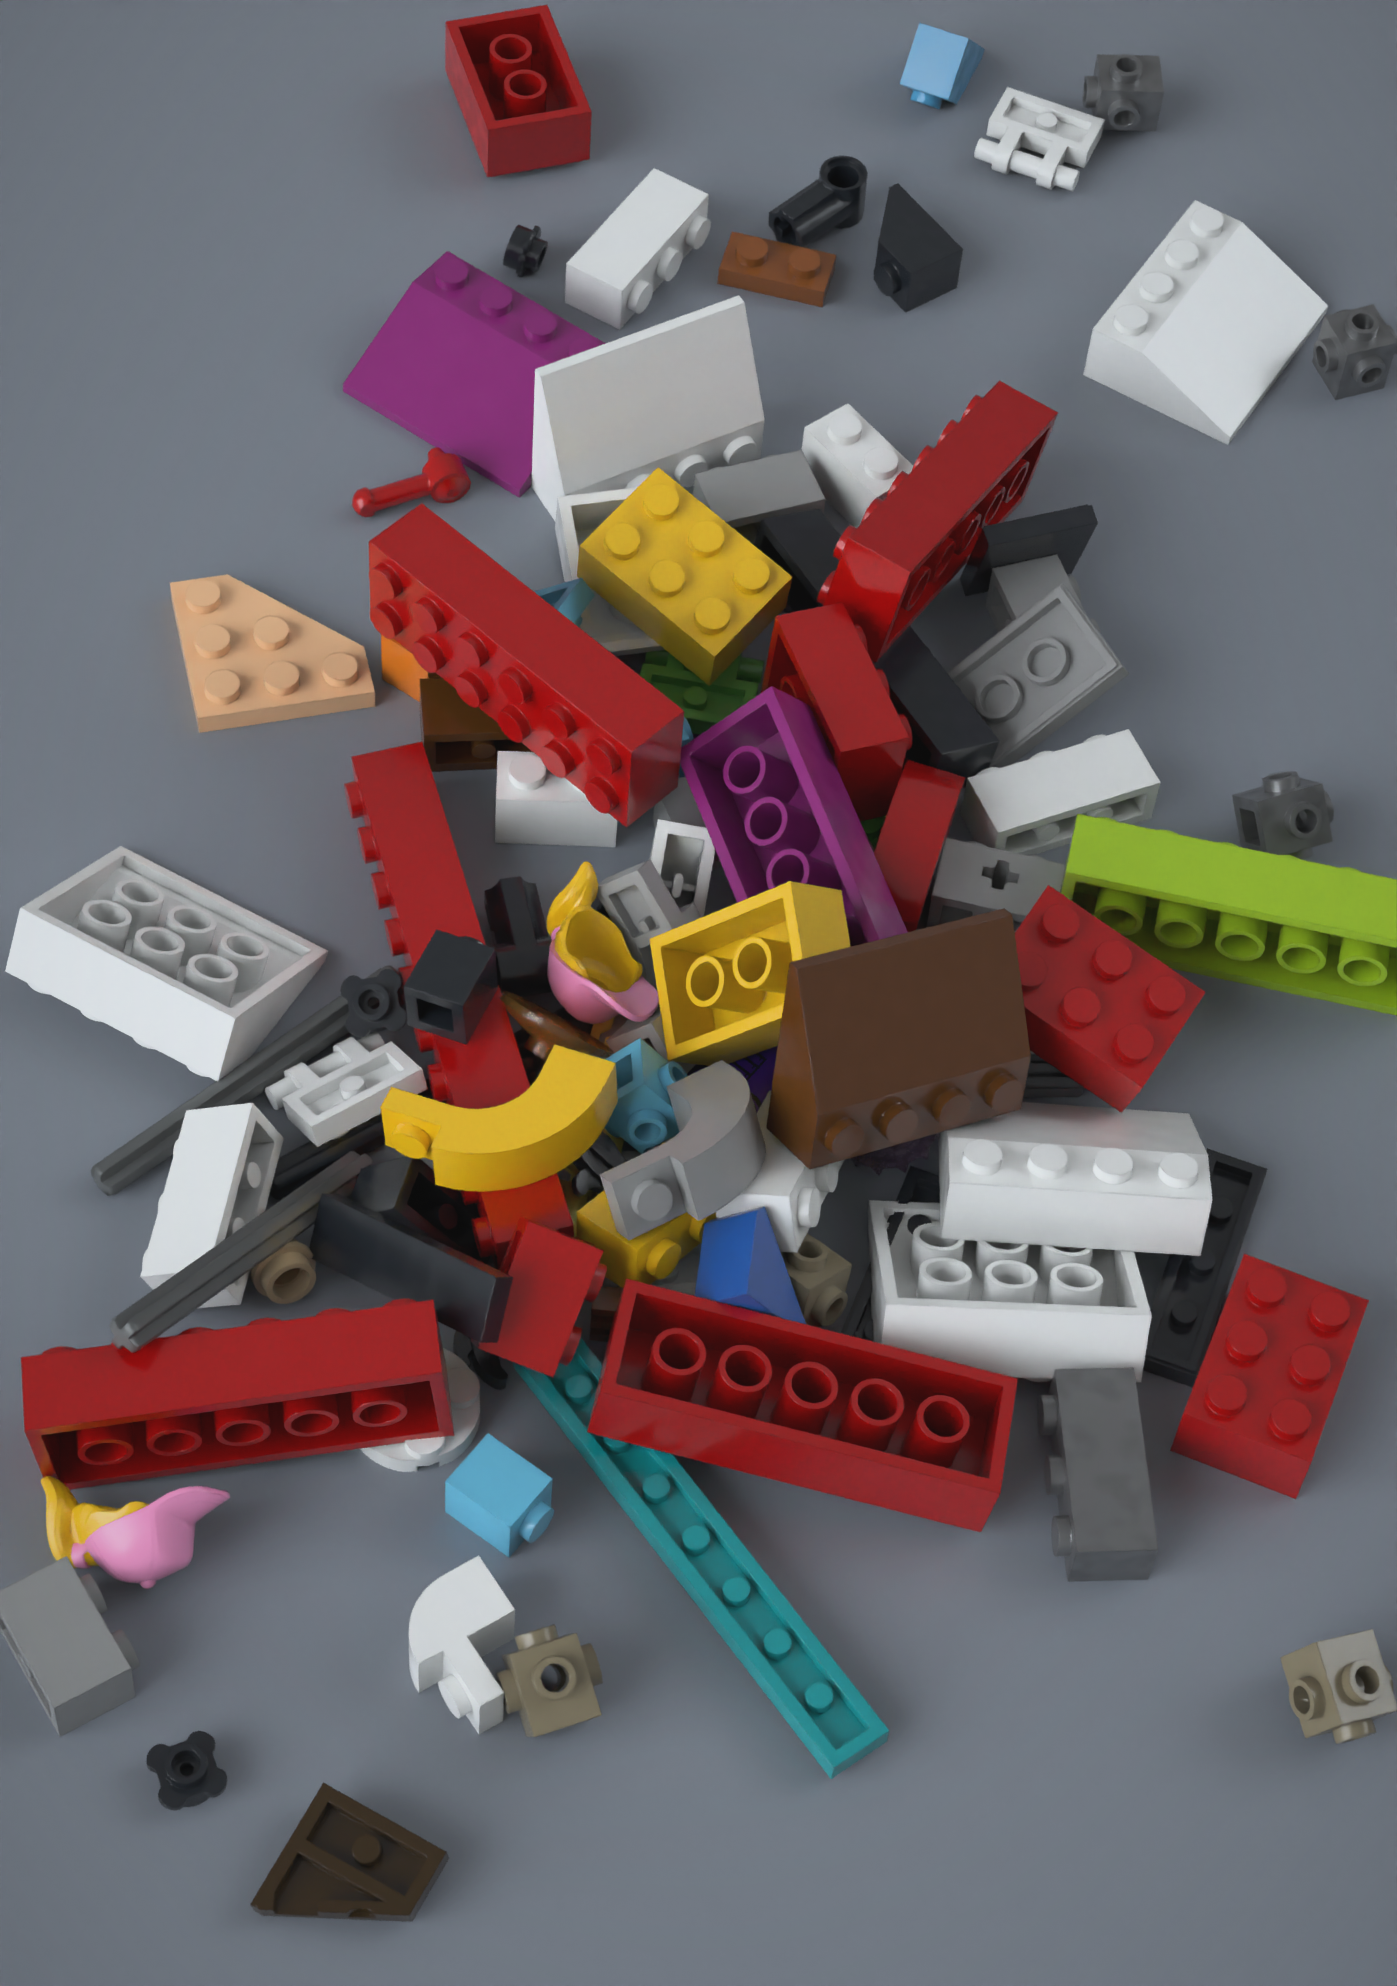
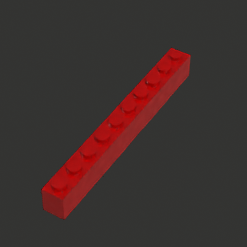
[344,741,574,1270]

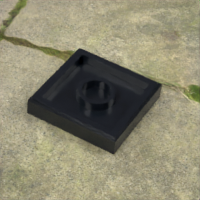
[959,504,1098,596]

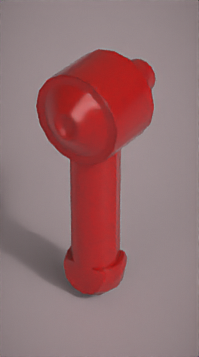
[352,447,471,518]

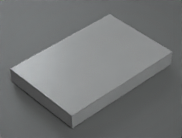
[947,583,1130,768]

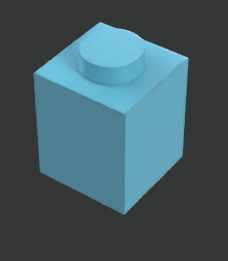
[445,1433,554,1557]

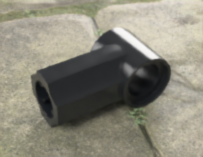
[768,155,868,247]
[484,876,552,999]

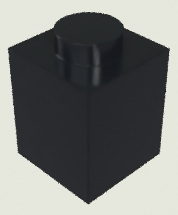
[404,929,498,1045]

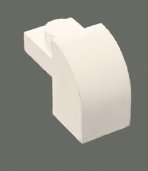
[409,1555,515,1735]

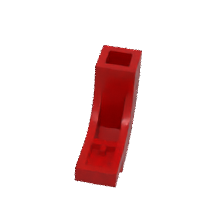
[874,760,965,932]

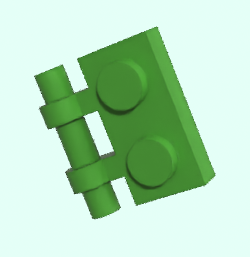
[640,650,765,735]

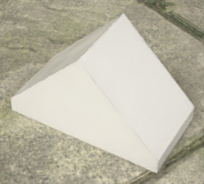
[649,819,715,917]

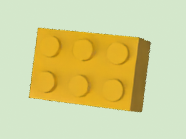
[577,467,792,686]
[650,881,851,1066]

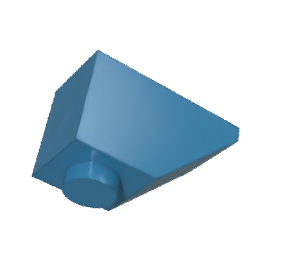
[900,22,985,109]

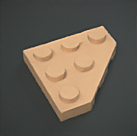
[170,574,375,733]

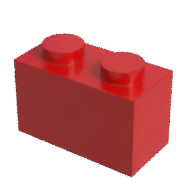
[470,1216,607,1377]

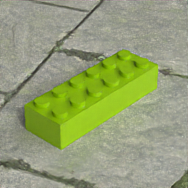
[1060,814,1397,1016]

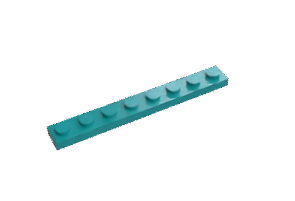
[513,1337,890,1779]

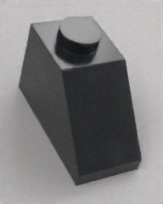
[873,183,963,313]
[350,1156,490,1265]

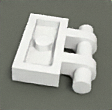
[974,87,1105,191]
[265,1031,428,1147]

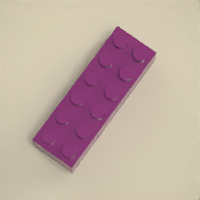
[680,686,907,947]

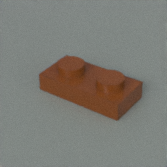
[718,231,837,307]

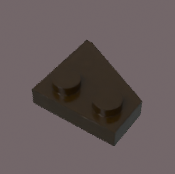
[250,1782,449,1922]

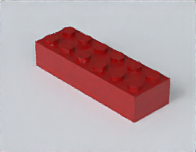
[817,380,1058,662]
[369,503,684,828]
[587,1278,1018,1533]
[21,1299,454,1490]

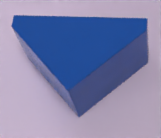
[694,1206,806,1324]

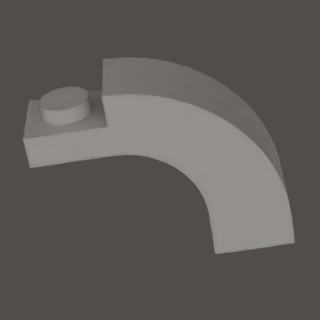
[597,859,701,1073]
[600,1060,766,1240]

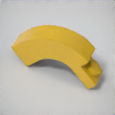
[380,1044,618,1192]

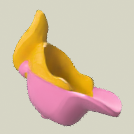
[546,861,659,1024]
[40,1476,230,1589]

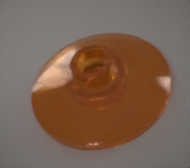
[500,991,615,1060]

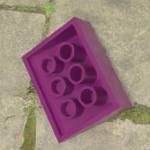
[343,251,606,498]

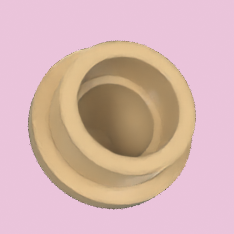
[251,1239,316,1304]

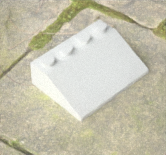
[1083,200,1328,445]
[531,295,765,522]
[5,846,328,1082]
[938,1102,1213,1256]
[868,1200,1152,1382]

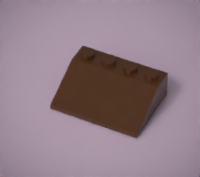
[766,908,1031,1170]

